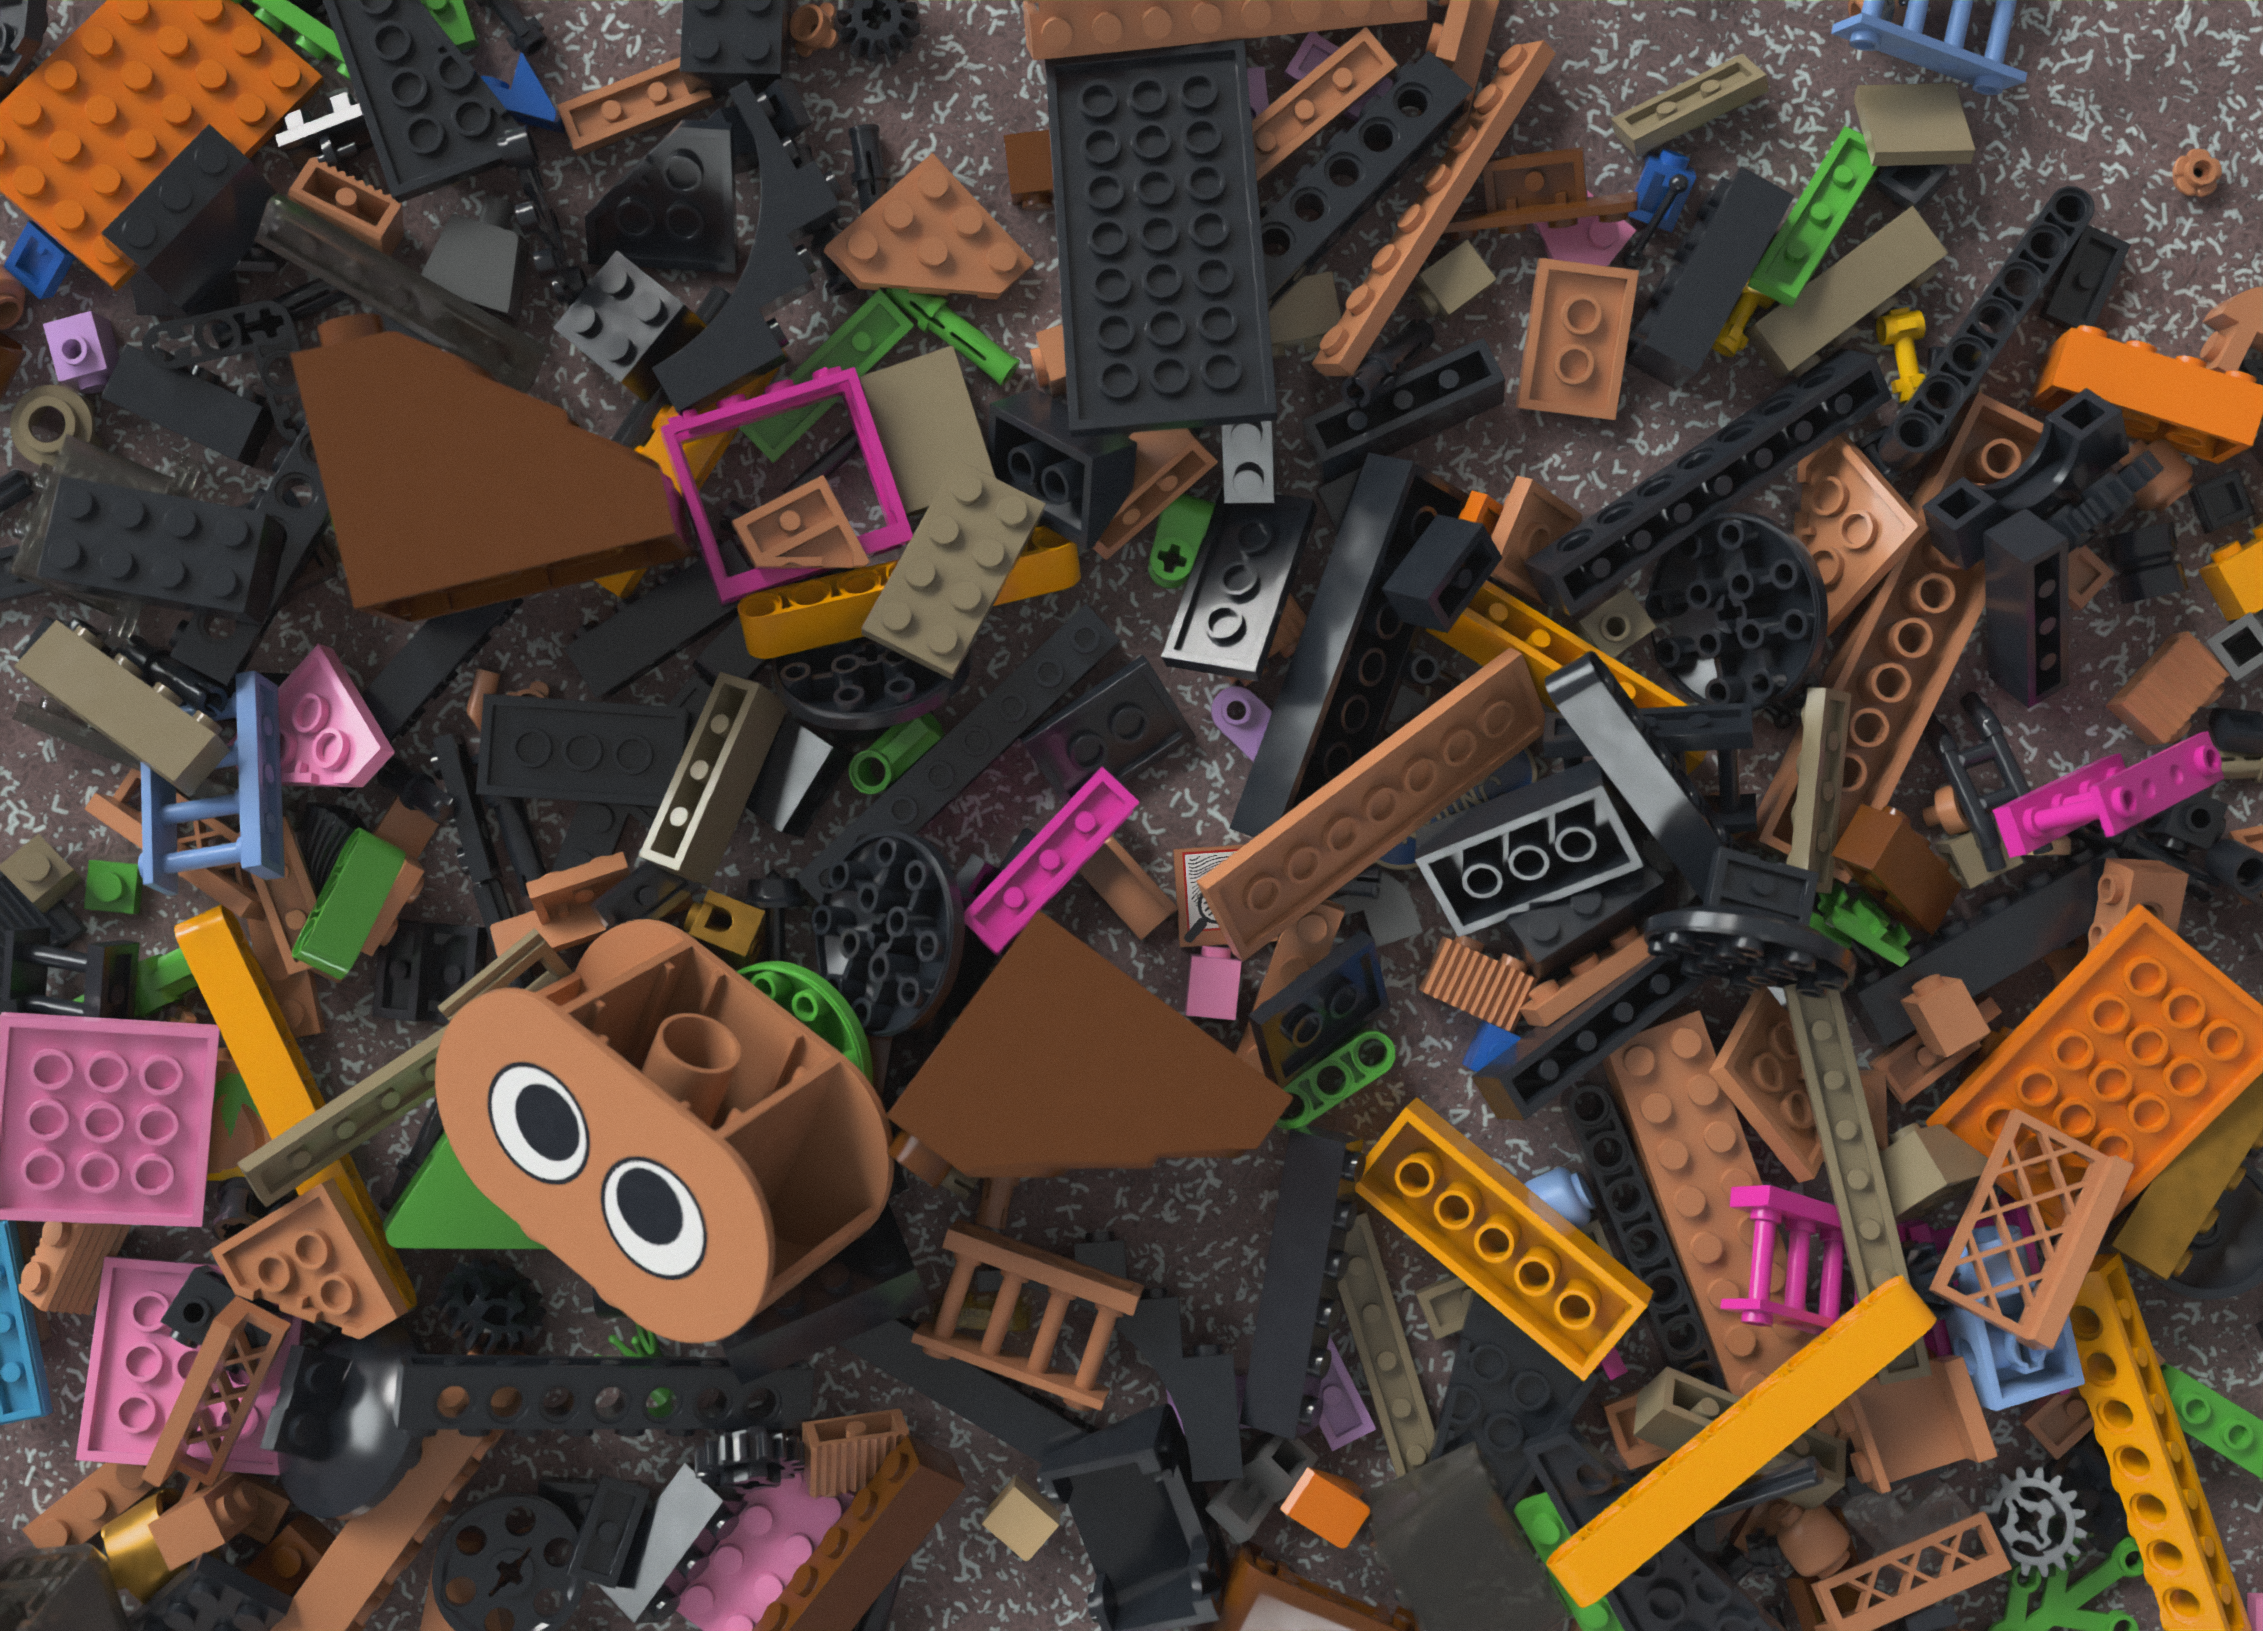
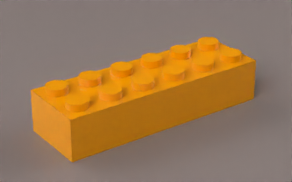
[1355,1097,1653,1381]

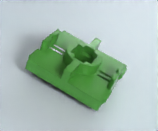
[1817,882,1911,967]

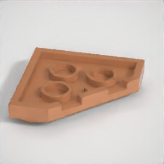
[824,153,1035,300]
[1794,432,1929,637]
[1709,986,1824,1183]
[210,1178,408,1340]

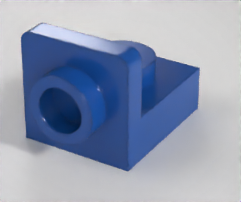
[1628,148,1697,233]
[4,220,77,300]

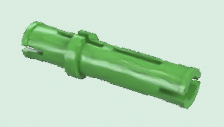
[885,288,1020,386]

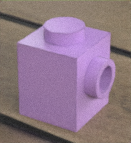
[43,311,120,394]

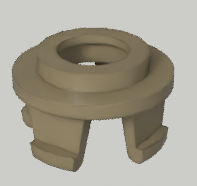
[10,385,104,468]

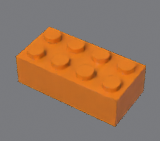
[2027,325,2263,464]

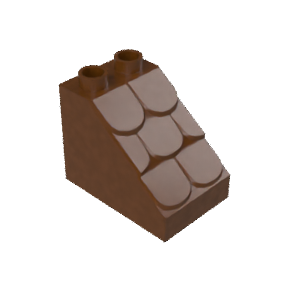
[291,313,697,626]
[886,910,1294,1189]

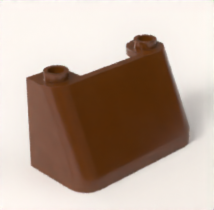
[1201,1541,1427,1631]

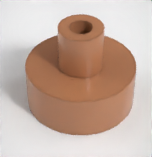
[1922,785,1970,835]

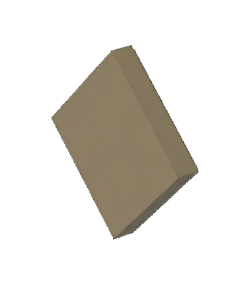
[1854,83,1976,166]

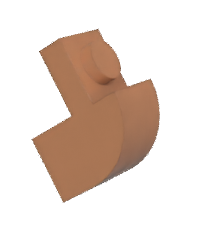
[2200,287,2263,374]

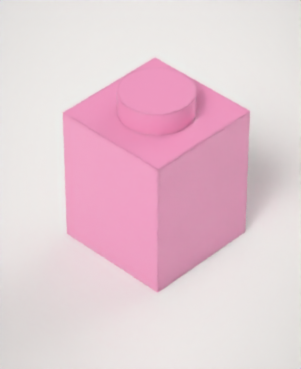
[1185,946,1242,1020]

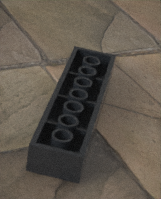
[1229,453,1470,838]

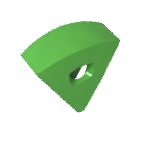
[382,1130,548,1249]

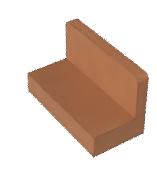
[1078,835,1178,940]

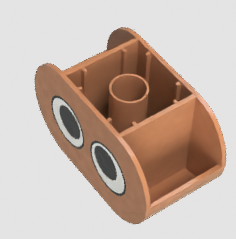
[435,919,894,1343]

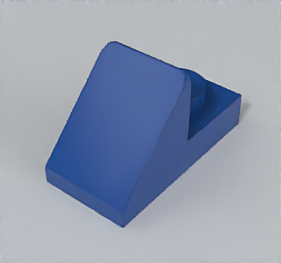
[480,53,565,134]

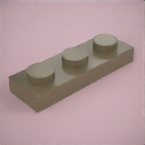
[1611,54,1769,156]

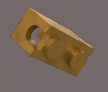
[684,890,766,971]

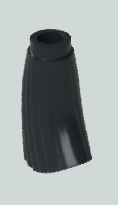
[299,802,370,896]

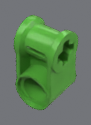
[1148,493,1215,589]

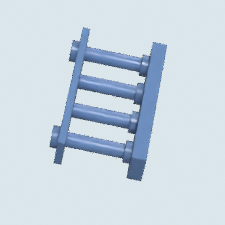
[1831,0,2027,95]
[138,670,285,896]

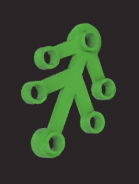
[1988,1531,2144,1631]

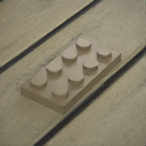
[861,459,1046,680]

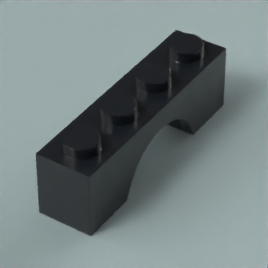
[1922,388,2130,571]

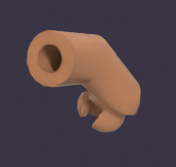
[466,668,501,733]

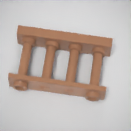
[911,1218,1145,1411]

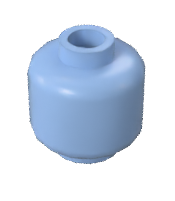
[1524,1167,1595,1229]

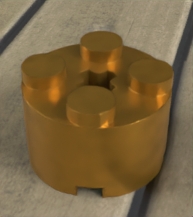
[101,1488,220,1605]

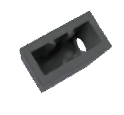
[417,195,529,322]

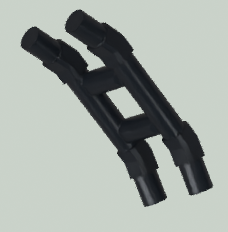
[1923,692,2054,872]

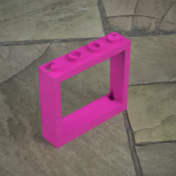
[661,366,913,607]

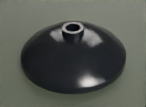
[2125,1160,2263,1300]

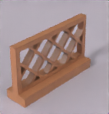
[1929,1108,2135,1350]

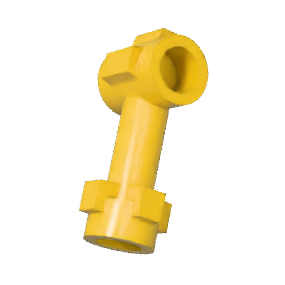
[1712,266,1775,357]
[1876,307,1928,404]

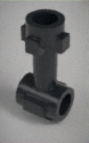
[474,0,547,57]

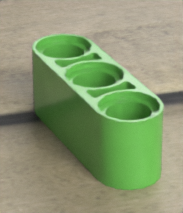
[292,828,406,980]
[1275,1028,1395,1130]

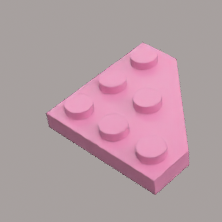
[226,644,395,787]

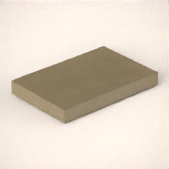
[860,345,997,518]

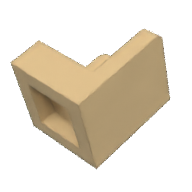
[982,1475,1060,1561]

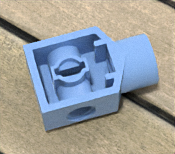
[1945,1225,2085,1411]

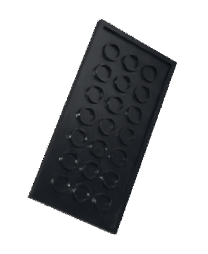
[1045,40,1277,438]

